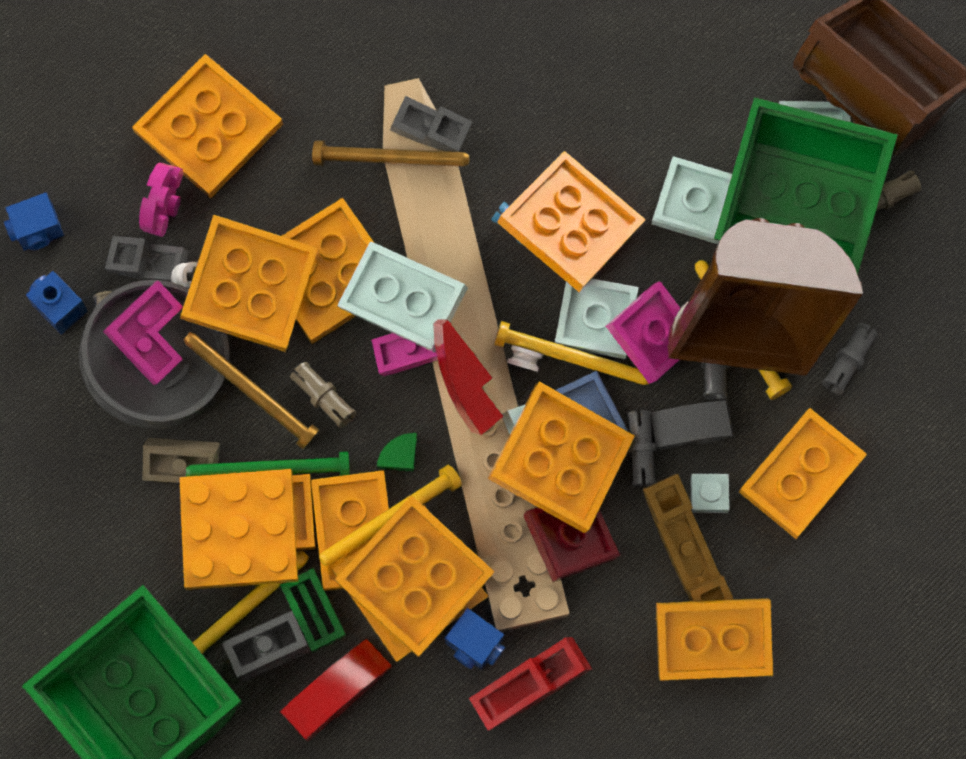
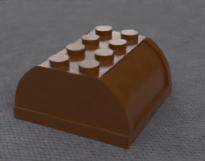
[793,0,966,155]
[668,218,863,375]

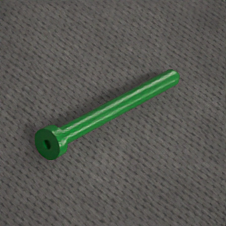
[186,451,350,477]

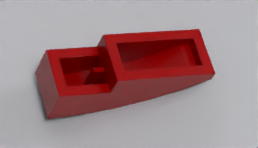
[433,319,504,435]
[469,637,592,731]
[280,639,392,742]

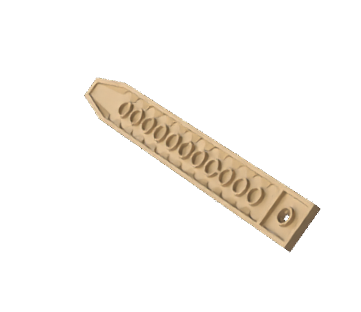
[383,78,569,632]

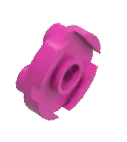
[139,163,183,237]

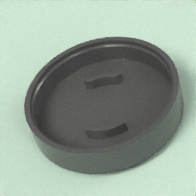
[79,280,229,429]

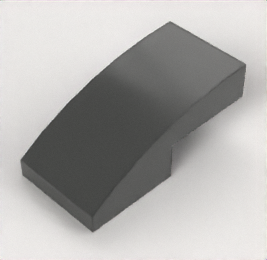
[390,96,472,152]
[105,236,189,282]
[651,400,734,450]

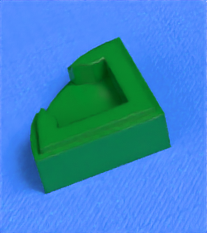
[377,433,417,472]

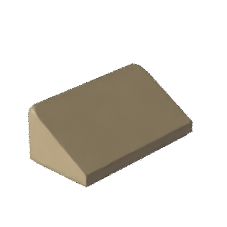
[142,438,220,483]

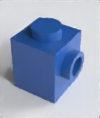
[4,193,64,250]
[26,271,88,335]
[445,608,505,670]

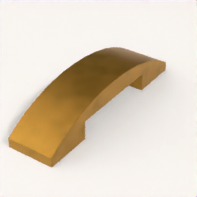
[643,474,734,602]

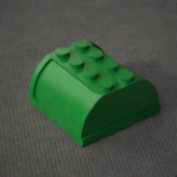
[714,97,898,275]
[22,585,243,759]

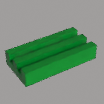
[280,569,346,653]

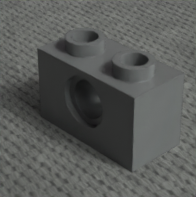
[222,611,311,683]

